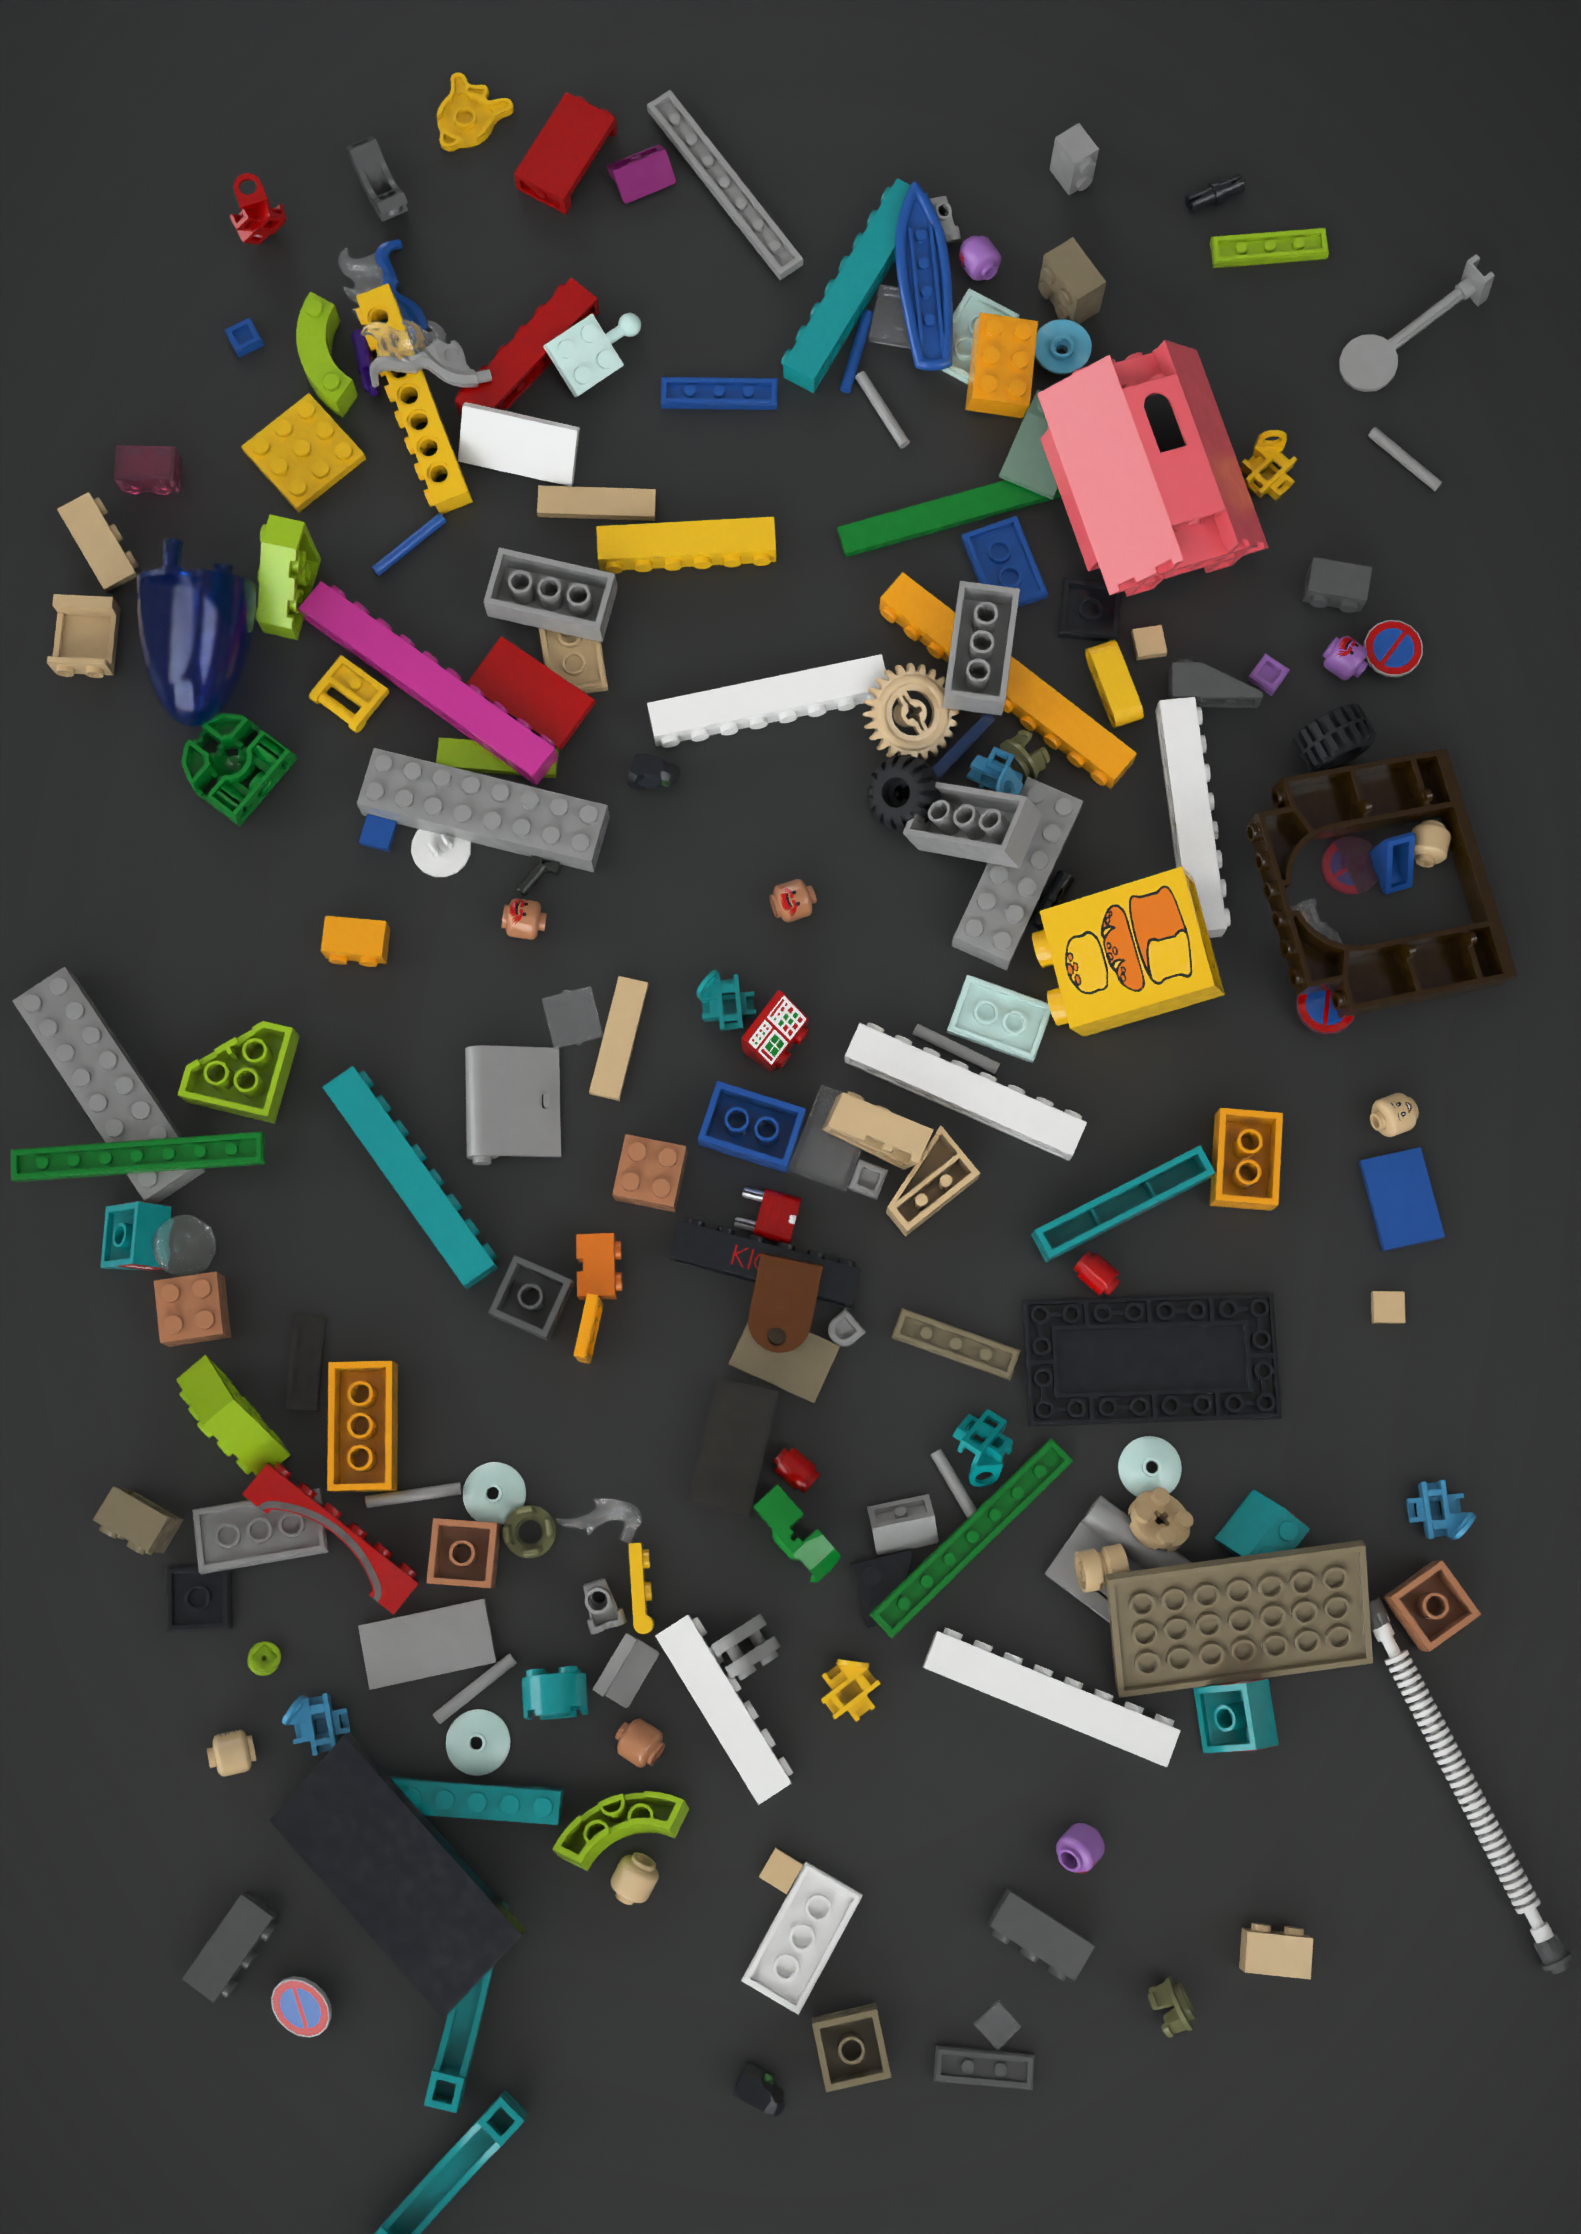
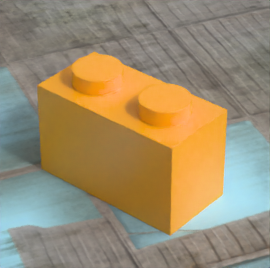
[321,916,391,967]

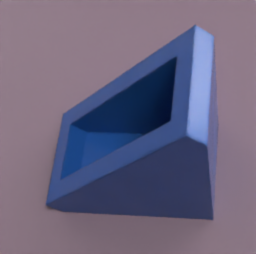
[1368,832,1415,894]

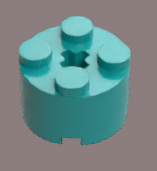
[521,1666,589,1720]

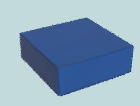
[224,317,264,358]
[359,814,398,852]

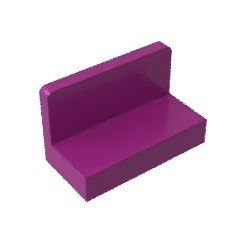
[606,144,676,204]

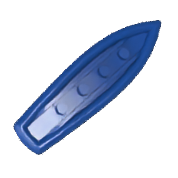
[895,181,953,371]

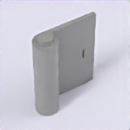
[465,1045,561,1165]
[1044,1495,1192,1623]

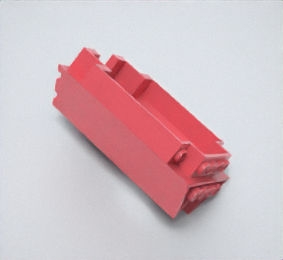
[1037,340,1269,597]

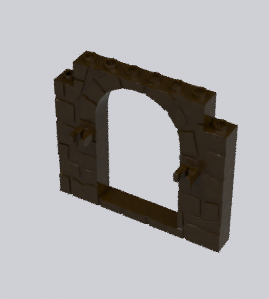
[1246,748,1518,1018]

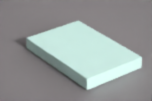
[942,288,1019,384]
[946,975,1051,1063]

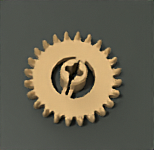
[862,663,959,761]

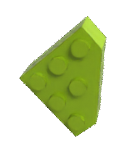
[255,514,321,640]
[178,1021,300,1124]
[176,1354,291,1476]

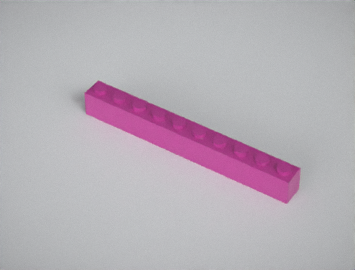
[299,581,558,786]

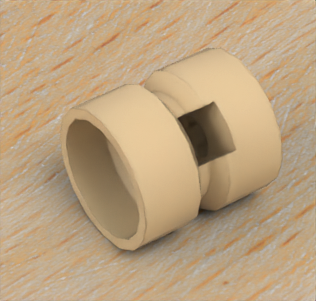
[1074,1543,1130,1593]

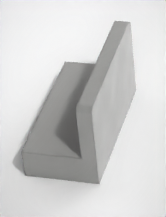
[867,1494,939,1555]
[592,1633,660,1708]

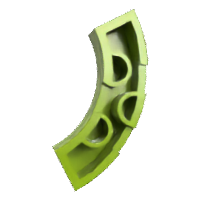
[296,291,358,419]
[552,1791,689,1871]

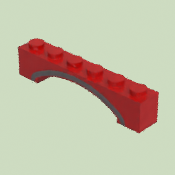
[242,1462,419,1615]

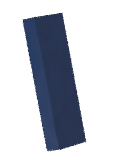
[932,713,995,780]

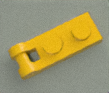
[628,1543,655,1634]

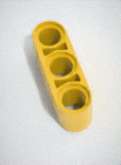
[1085,640,1144,728]

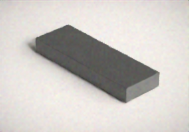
[933,2044,1035,2090]

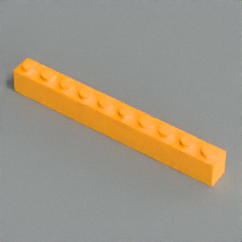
[879,572,1137,789]

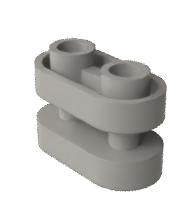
[711,1614,781,1681]

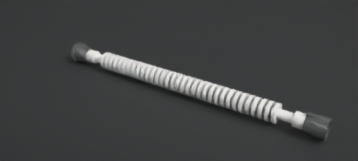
[1369,1597,1573,1974]

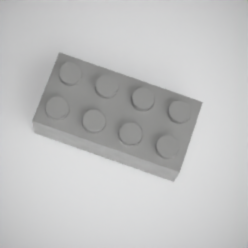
[483,547,618,642]
[942,581,1020,716]
[903,781,1042,869]

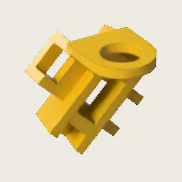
[1241,430,1297,501]
[821,1659,881,1722]

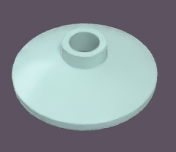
[1118,1436,1182,1497]
[463,1462,526,1525]
[446,1709,511,1776]

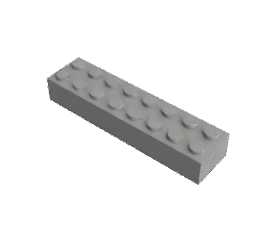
[357,748,610,873]
[13,966,205,1204]

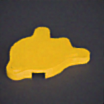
[436,72,514,152]

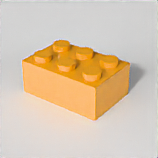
[965,312,1038,418]
[1209,1108,1283,1211]

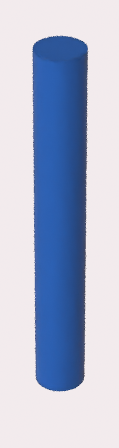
[840,310,873,393]
[371,513,447,577]

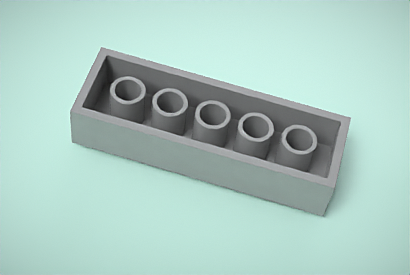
[951,777,1083,971]

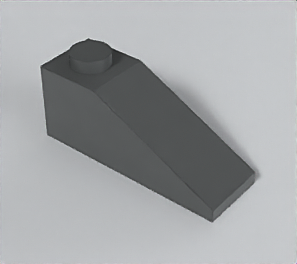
[1168,659,1263,708]

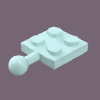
[543,313,641,397]

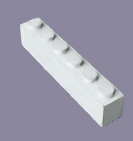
[655,1615,794,1805]

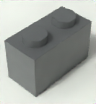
[1302,557,1372,613]

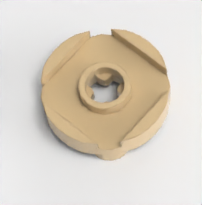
[1128,1487,1194,1552]

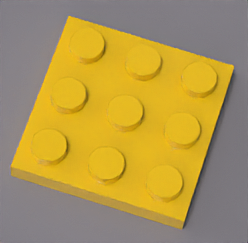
[241,393,366,513]

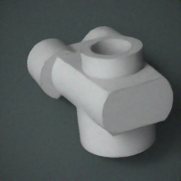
[930,196,961,243]
[583,1578,627,1634]

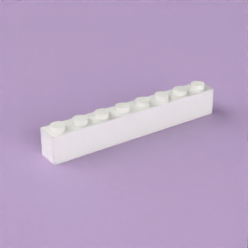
[647,654,887,748]
[1155,697,1231,938]
[844,1023,1087,1161]
[922,1627,1181,1767]

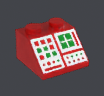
[741,990,810,1073]

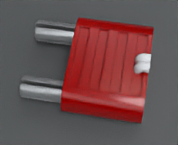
[734,1187,802,1244]

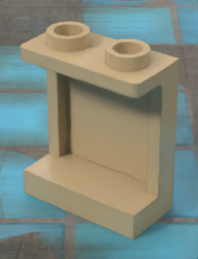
[47,594,121,678]

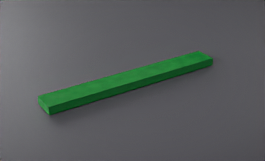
[837,480,1061,558]
[11,1132,266,1182]
[869,1438,1073,1638]

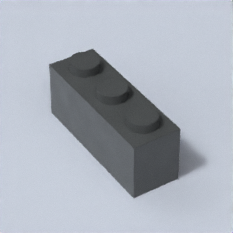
[987,1888,1095,1981]
[182,1891,279,2003]

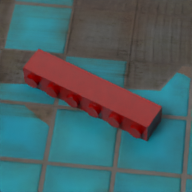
[454,277,600,416]

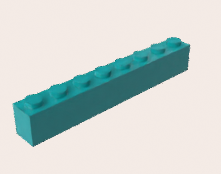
[781,178,927,394]
[322,1066,498,1290]

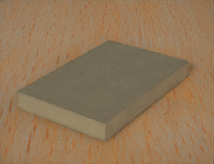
[729,1323,840,1404]

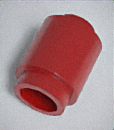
[1073,1250,1121,1296]
[773,1447,821,1493]

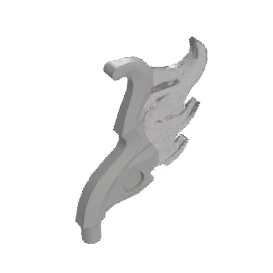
[361,319,492,388]

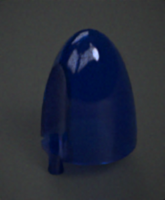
[137,539,257,727]

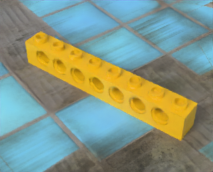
[355,283,473,514]

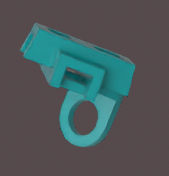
[696,969,756,1031]
[952,1409,1013,1487]

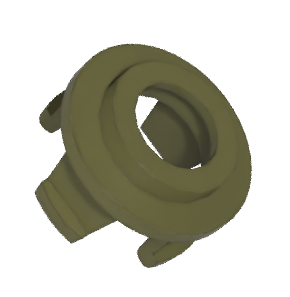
[1000,730,1050,781]
[502,1505,556,1558]
[1148,1976,1196,2038]

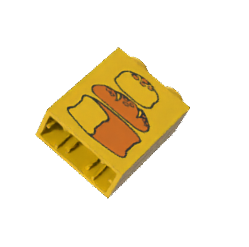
[1032,866,1225,1037]

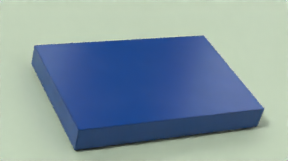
[961,516,1048,608]
[1359,1147,1445,1252]

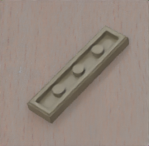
[892,1308,1020,1381]

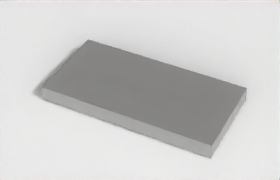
[192,1488,329,1574]
[358,1598,497,1690]

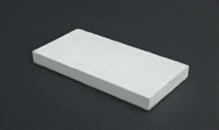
[458,402,580,486]
[741,1861,863,2015]

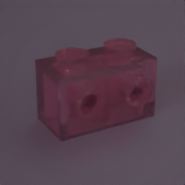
[114,445,182,495]

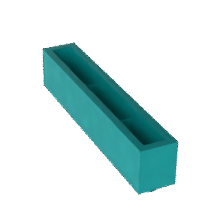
[1031,1145,1216,1263]

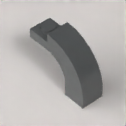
[346,136,408,222]

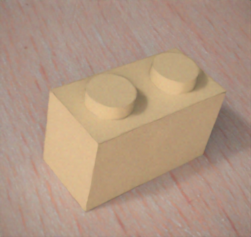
[1239,1923,1313,1980]

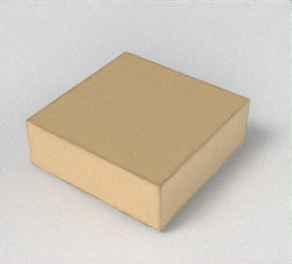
[1131,625,1167,661]
[1371,1291,1406,1324]
[759,1847,803,1894]

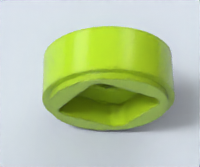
[247,1641,281,1676]

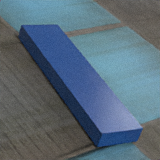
[661,377,778,410]

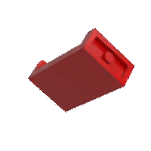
[514,92,617,215]

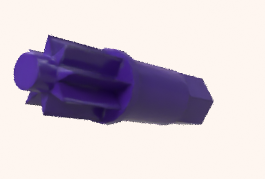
[351,328,382,396]

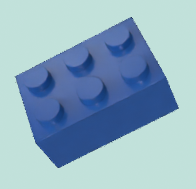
[698,1081,806,1173]

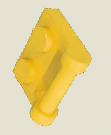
[309,655,389,733]

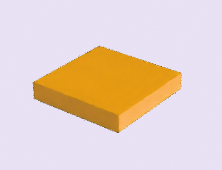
[573,1293,604,1364]

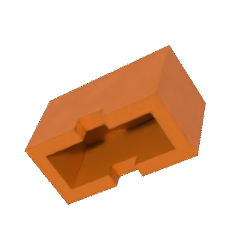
[576,1233,623,1300]

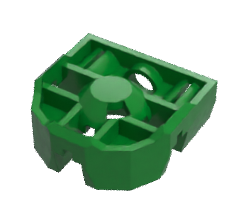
[181,713,297,827]
[753,1484,841,1583]

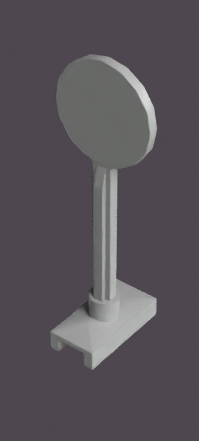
[1339,254,1495,392]

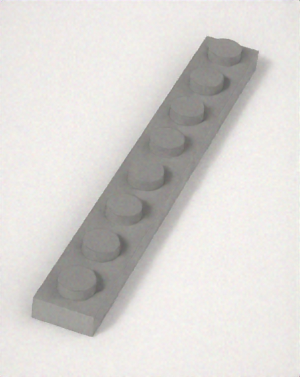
[647,90,803,280]

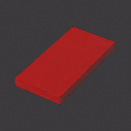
[466,636,596,750]

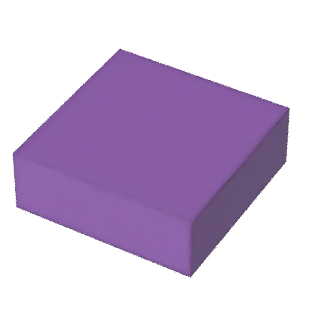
[1247,653,1290,696]

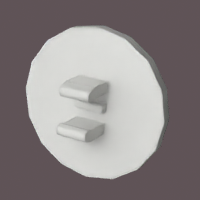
[411,829,471,877]

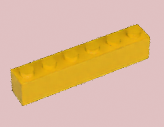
[596,517,776,574]

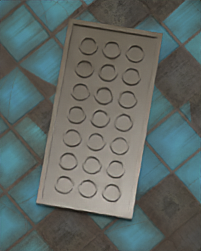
[1105,1540,1373,1698]

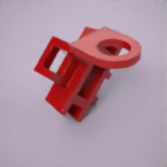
[230,173,287,245]

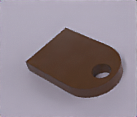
[748,1252,824,1353]

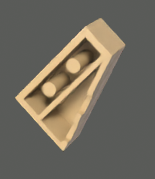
[57,492,139,593]
[821,1091,934,1170]
[886,1125,980,1237]

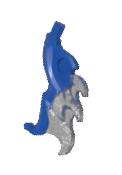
[339,239,430,348]

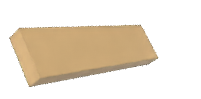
[537,485,656,521]
[589,976,649,1101]

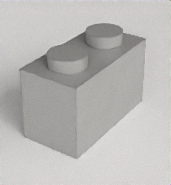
[1049,123,1099,195]

